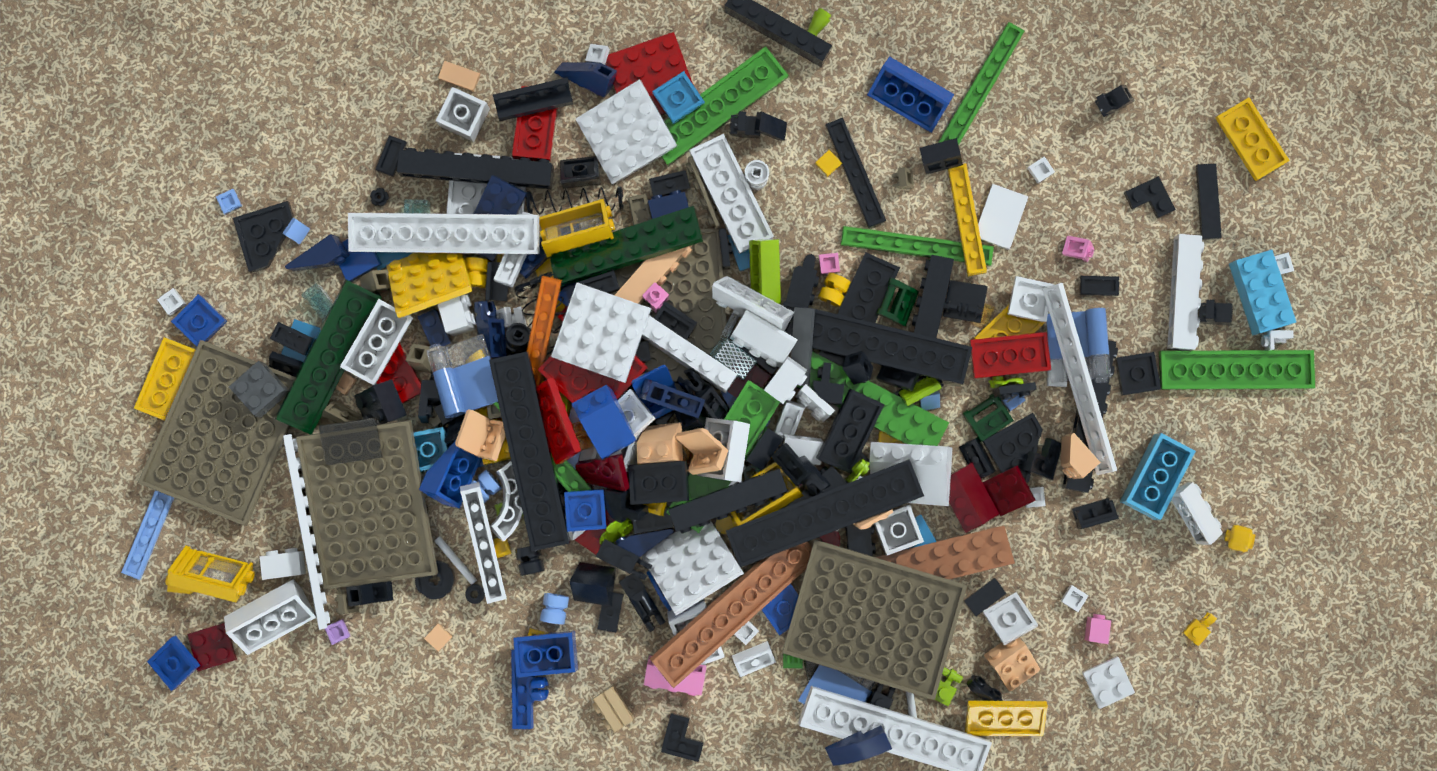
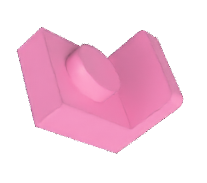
[1062,236,1094,262]
[643,283,669,313]

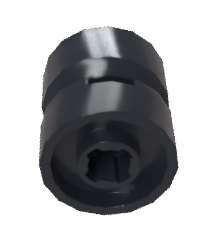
[506,323,530,355]
[515,546,545,576]

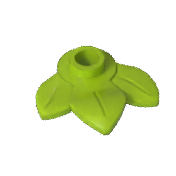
[988,376,1024,388]
[845,459,870,483]
[599,518,633,545]

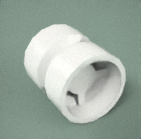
[744,160,769,190]

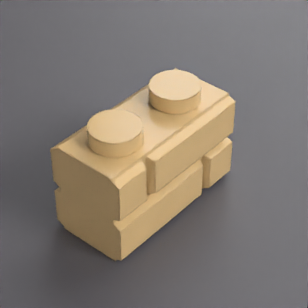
[592,685,634,733]

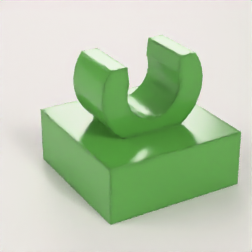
[783,653,803,669]

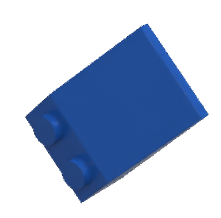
[572,385,637,459]
[419,440,482,509]
[513,631,578,678]

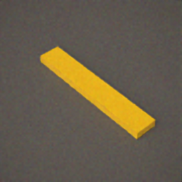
[947,163,987,277]

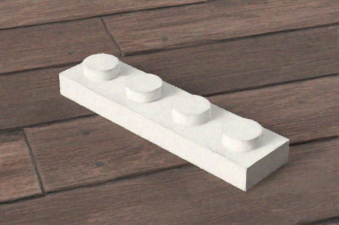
[494,211,540,288]

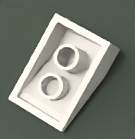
[667,599,724,665]

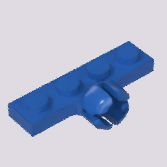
[511,649,549,729]

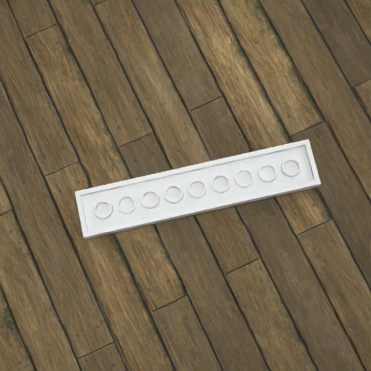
[348,213,539,254]
[283,434,330,630]
[798,686,992,771]

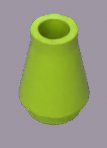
[807,8,831,36]

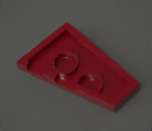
[575,454,629,491]

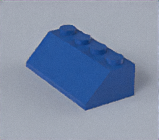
[867,56,955,133]

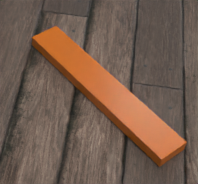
[527,276,562,387]

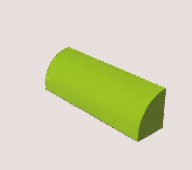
[749,239,781,305]

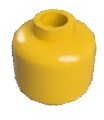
[1224,525,1256,552]

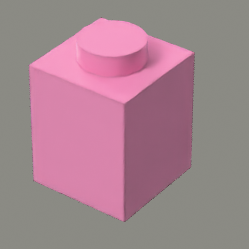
[1084,614,1111,644]

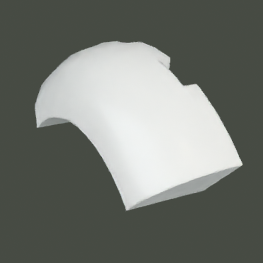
[490,461,523,541]

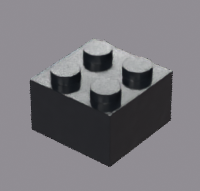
[354,379,407,426]

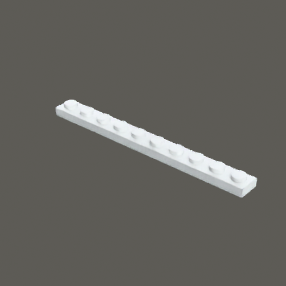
[1043,283,1117,475]

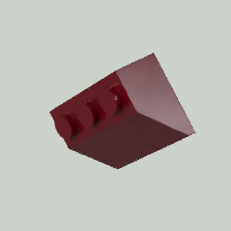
[949,463,999,533]

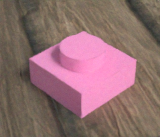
[819,253,840,275]

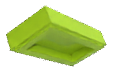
[899,377,942,406]

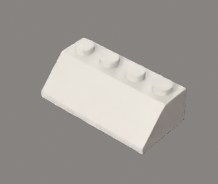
[340,299,413,385]
[224,579,316,655]

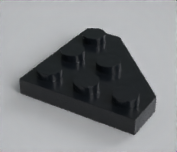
[233,201,294,273]
[982,413,1043,483]

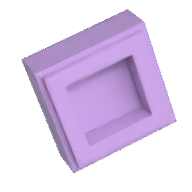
[325,619,351,645]

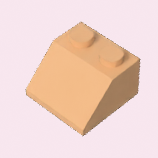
[637,422,683,464]
[1061,433,1101,479]

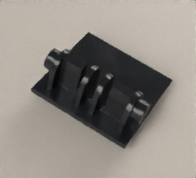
[943,280,988,323]

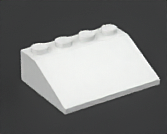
[712,276,794,331]
[870,442,952,506]

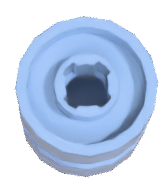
[471,469,502,503]
[540,593,569,624]

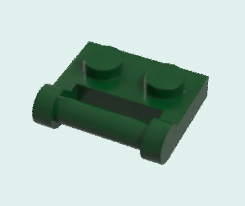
[876,278,919,327]
[962,393,1014,442]

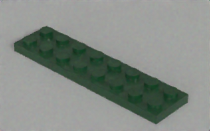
[550,206,703,288]
[275,279,382,434]

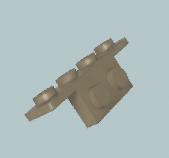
[686,156,719,230]

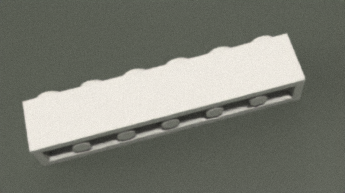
[1167,234,1204,351]
[641,316,737,393]
[460,482,506,604]

